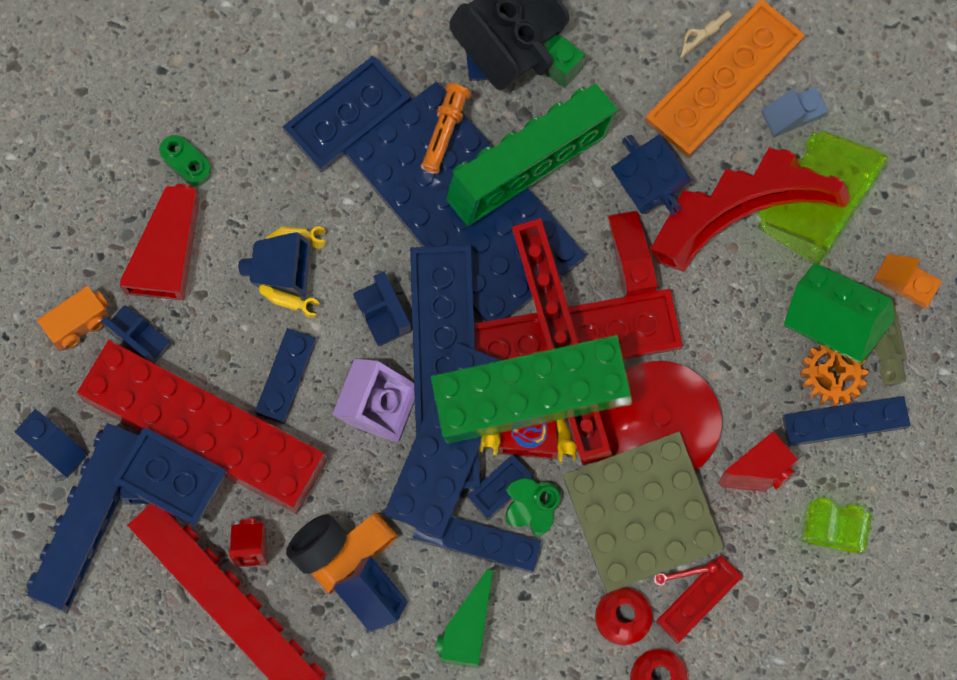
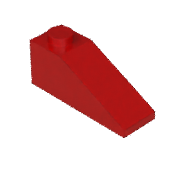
[607,211,657,297]

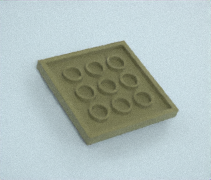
[562,432,724,593]

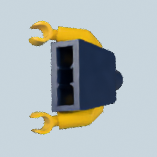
[238,226,326,319]

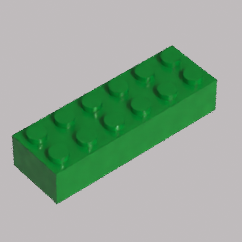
[446,83,618,227]
[431,335,632,444]

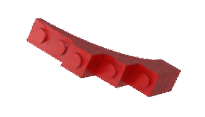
[650,147,850,272]

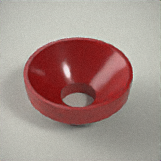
[595,588,653,646]
[630,649,688,680]

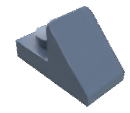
[761,87,829,137]

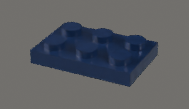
[112,427,227,528]

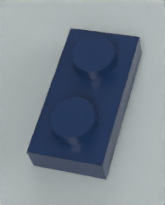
[467,454,534,520]

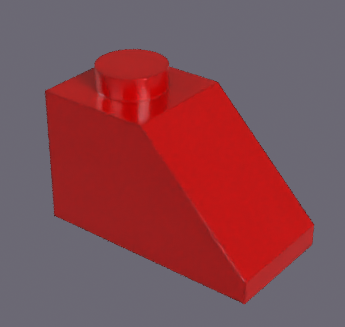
[229,519,268,568]

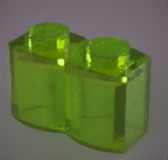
[800,498,872,555]

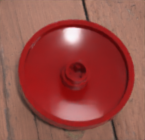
[599,361,722,472]

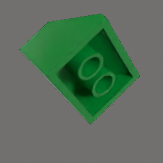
[784,262,895,364]

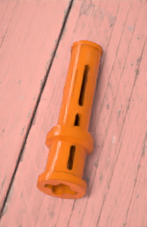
[421,83,471,174]

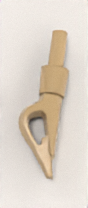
[680,10,732,60]

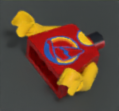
[479,419,577,462]

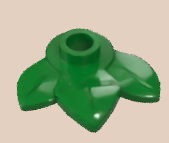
[505,478,560,537]

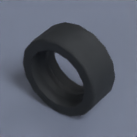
[286,514,347,574]

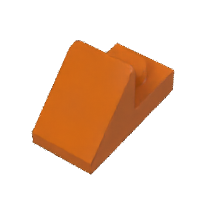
[873,254,942,309]

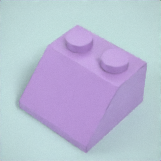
[332,359,415,442]

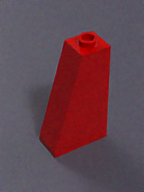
[119,184,200,301]

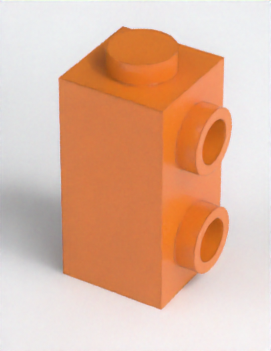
[37,285,110,352]

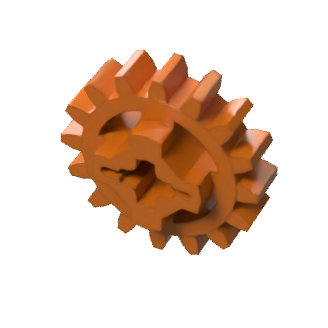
[800,344,869,407]

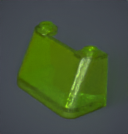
[757,130,889,264]

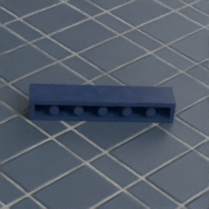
[26,423,139,614]

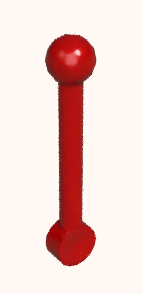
[654,561,719,585]

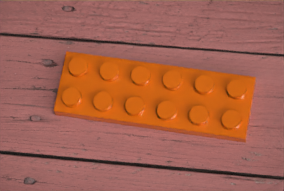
[644,0,805,159]

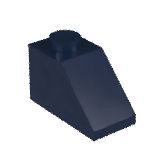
[14,408,88,478]

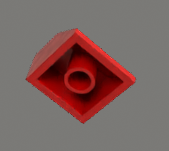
[718,431,798,492]

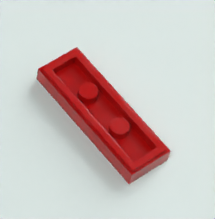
[655,555,743,645]

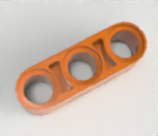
[311,512,398,594]

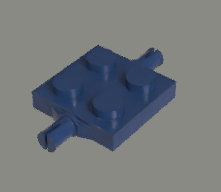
[610,134,692,215]

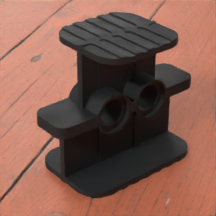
[449,0,569,90]

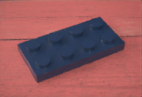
[282,55,411,172]

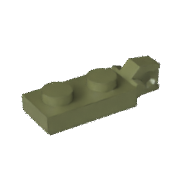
[875,304,907,386]

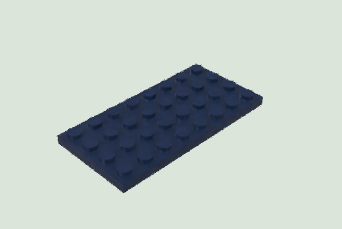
[344,82,586,322]

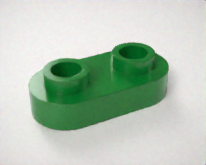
[159,135,211,186]

